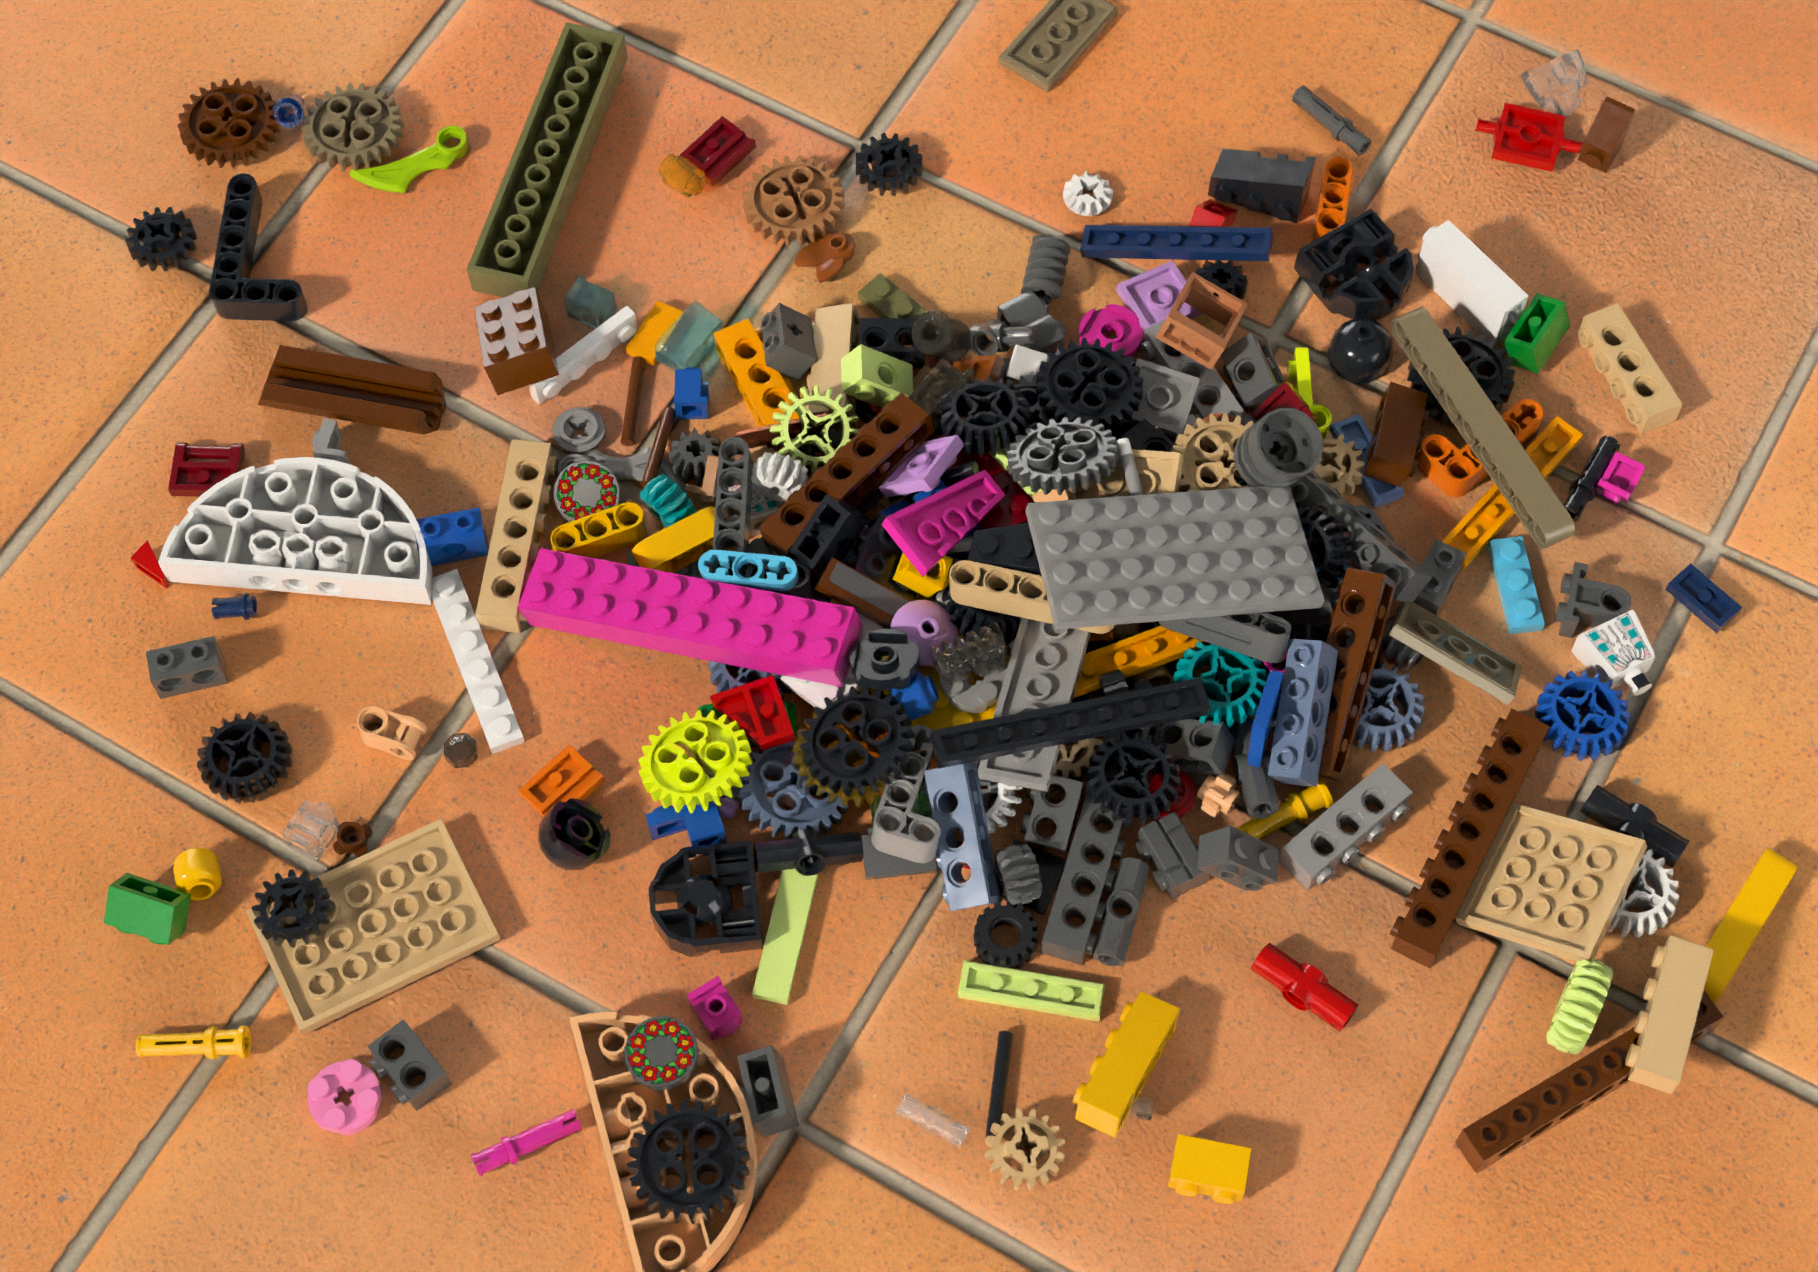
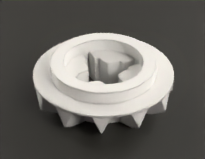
[1063,171,1113,216]

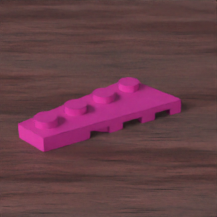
[882,470,1005,577]

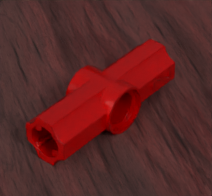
[1251,942,1359,1032]

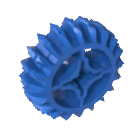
[1535,670,1630,761]

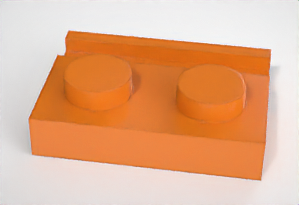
[518,745,605,818]

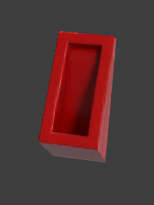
[131,540,169,589]

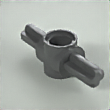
[945,319,1036,356]

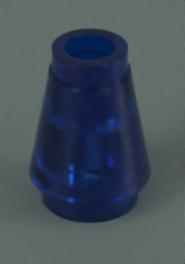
[273,95,304,128]

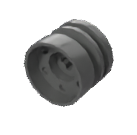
[1234,408,1323,488]

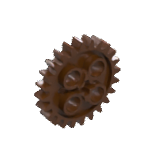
[177,78,281,168]

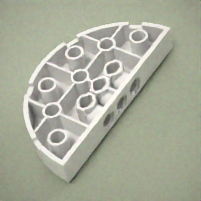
[158,457,433,605]

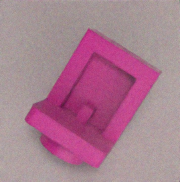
[1597,452,1646,504]

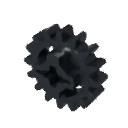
[855,133,922,196]
[125,207,197,271]
[251,869,333,948]

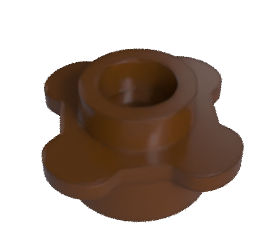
[333,821,372,857]

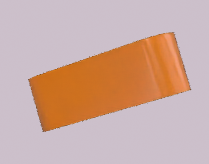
[1313,157,1353,241]

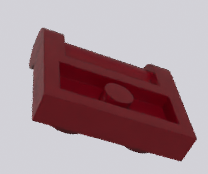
[168,442,245,497]

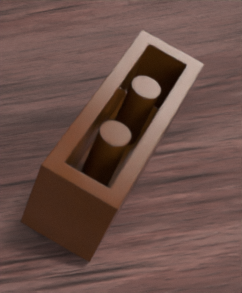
[1363,382,1429,487]

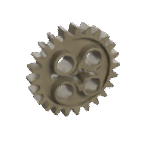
[301,83,404,171]

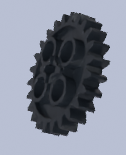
[1407,327,1515,423]
[1035,338,1144,430]
[800,686,915,796]
[627,1100,750,1224]

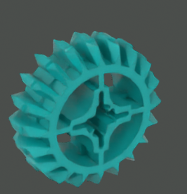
[1173,641,1267,729]

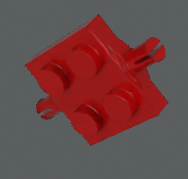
[1475,103,1583,172]

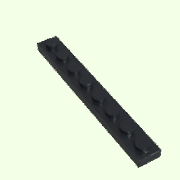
[930,678,1211,769]

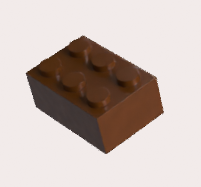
[474,287,559,396]

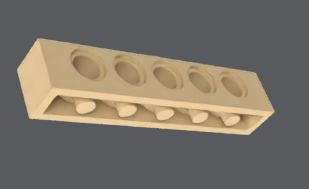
[476,439,558,633]

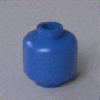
[885,671,939,721]

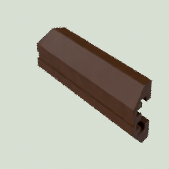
[258,345,446,435]

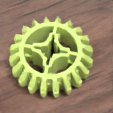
[770,385,860,476]
[1546,958,1613,1055]

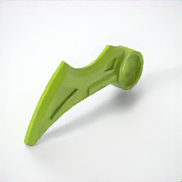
[349,126,469,193]

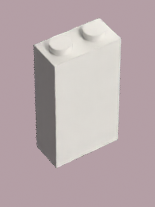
[1415,220,1529,346]

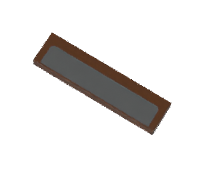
[815,557,933,634]

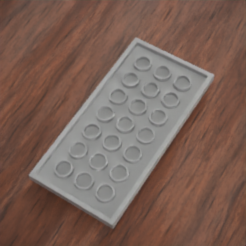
[1025,485,1325,630]

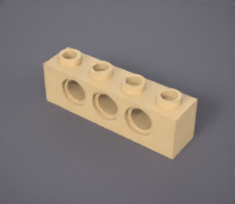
[1578,303,1683,434]

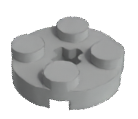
[939,644,1007,713]

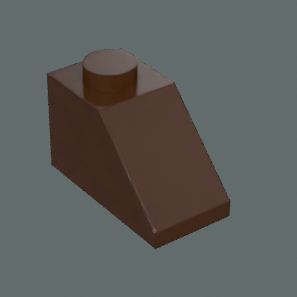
[1578,96,1635,173]

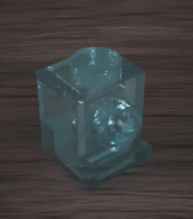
[564,275,617,329]

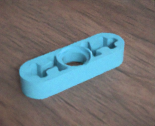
[698,550,799,591]

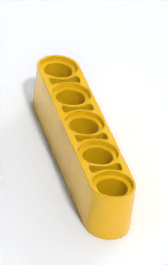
[1704,847,1799,1003]

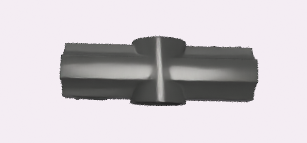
[1229,717,1279,819]
[1093,857,1150,967]

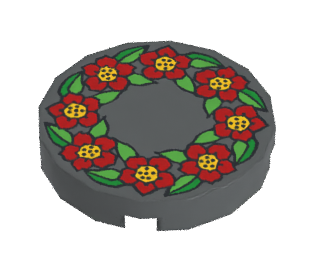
[624,1016,699,1091]

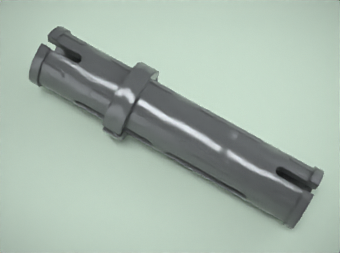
[1292,85,1372,156]

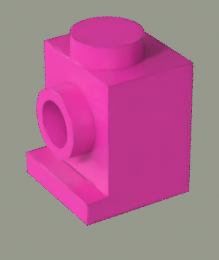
[687,976,743,1041]

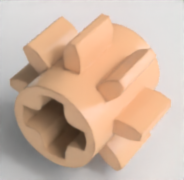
[1197,773,1240,818]

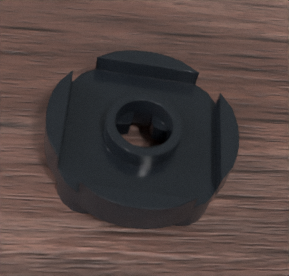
[849,629,920,690]

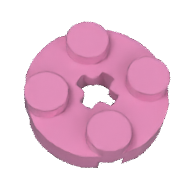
[307,1059,383,1135]

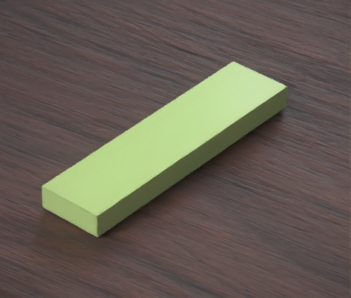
[752,869,819,1005]
[958,960,1105,1022]

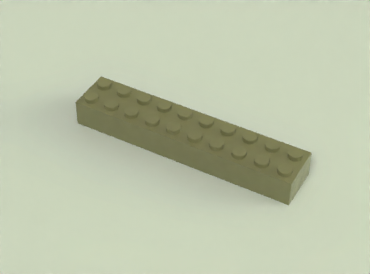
[467,22,628,297]

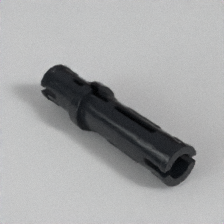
[1563,436,1620,522]

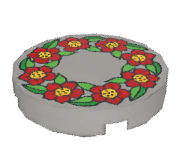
[553,460,620,522]

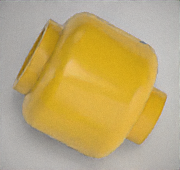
[173,847,222,901]

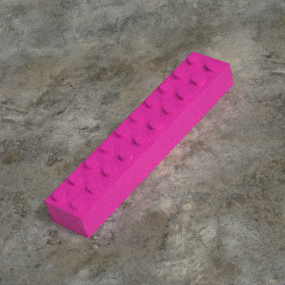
[517,548,863,687]

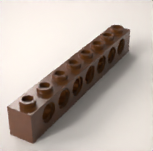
[1390,708,1550,968]
[1455,990,1724,1174]

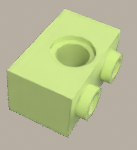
[841,344,914,408]

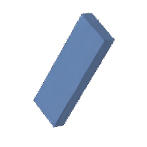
[1329,414,1405,509]

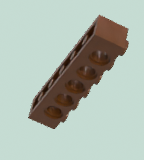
[759,393,935,560]
[1318,567,1397,782]

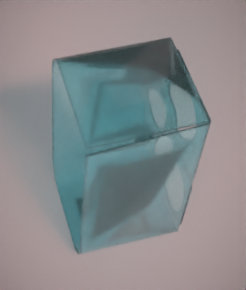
[655,300,723,373]

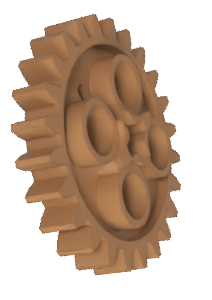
[743,155,844,246]

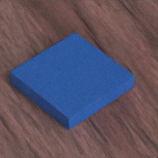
[1247,670,1284,768]

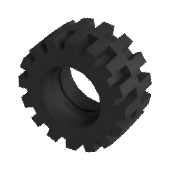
[974,901,1038,969]

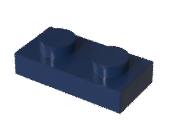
[1665,563,1742,634]

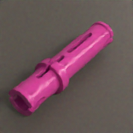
[470,1108,582,1176]

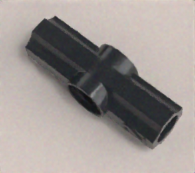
[1580,785,1690,868]
[753,828,863,876]

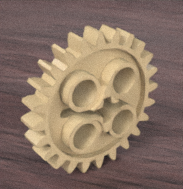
[1171,413,1253,492]

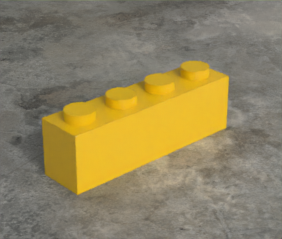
[1073,991,1180,1138]

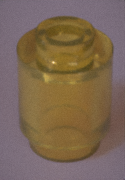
[659,154,705,198]

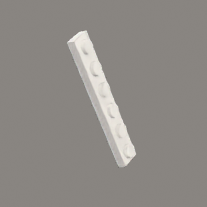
[431,569,525,755]

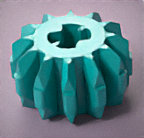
[640,474,696,527]

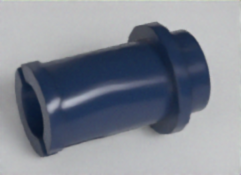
[212,593,257,620]

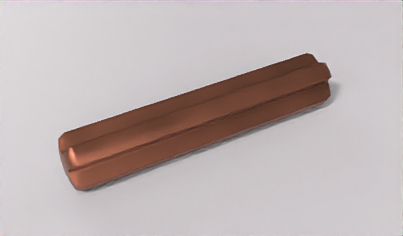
[734,413,831,448]

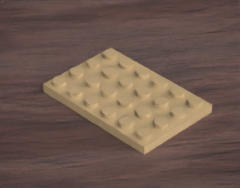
[246,819,501,1035]

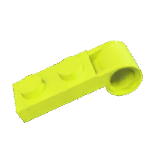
[1287,348,1332,439]

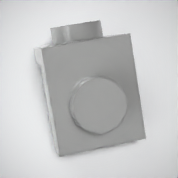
[312,418,350,464]

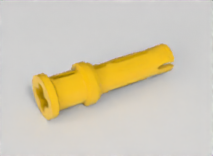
[1236,779,1334,839]
[136,1025,251,1059]

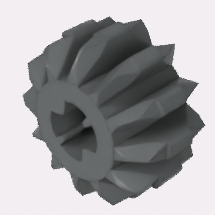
[669,427,721,485]
[994,844,1043,905]

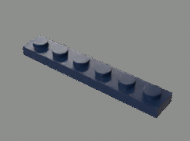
[1080,225,1274,261]

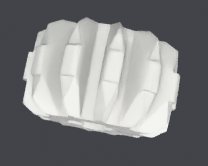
[751,452,808,504]

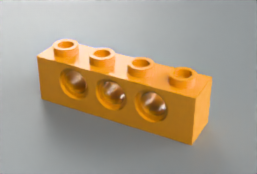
[713,318,800,440]

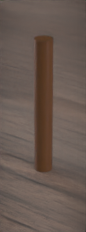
[621,357,645,446]
[641,407,676,488]

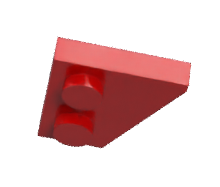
[710,675,795,751]

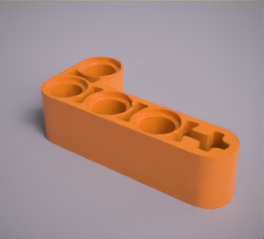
[1417,399,1543,497]

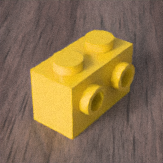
[1168,1134,1251,1204]

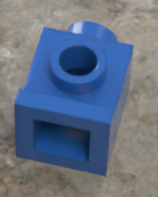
[674,367,709,420]

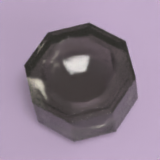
[444,733,478,768]

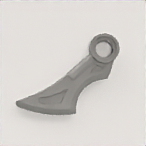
[558,446,687,493]

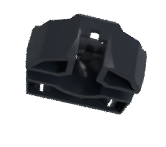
[1294,209,1414,321]
[648,840,763,957]

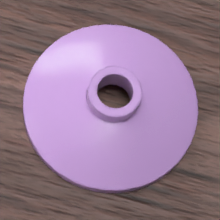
[890,600,958,667]

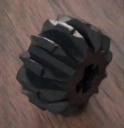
[1195,260,1248,301]

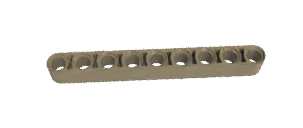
[1391,307,1575,549]

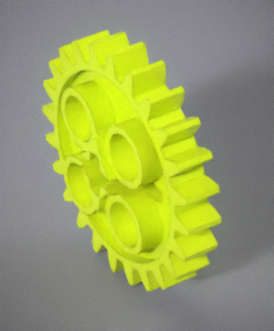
[638,710,752,813]

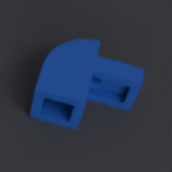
[645,801,727,846]

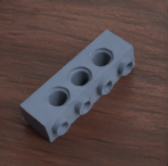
[1268,639,1338,787]
[923,763,1002,911]

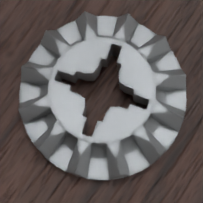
[553,407,605,454]

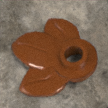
[795,231,855,283]

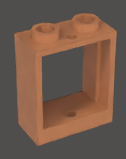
[1155,272,1248,370]

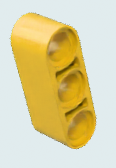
[550,502,646,558]
[631,506,715,573]

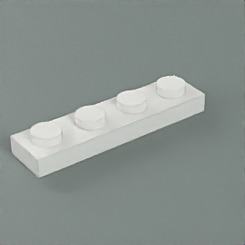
[529,306,638,405]

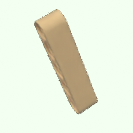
[949,560,1115,634]

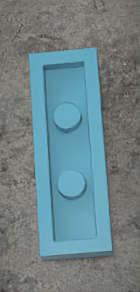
[1487,536,1545,634]

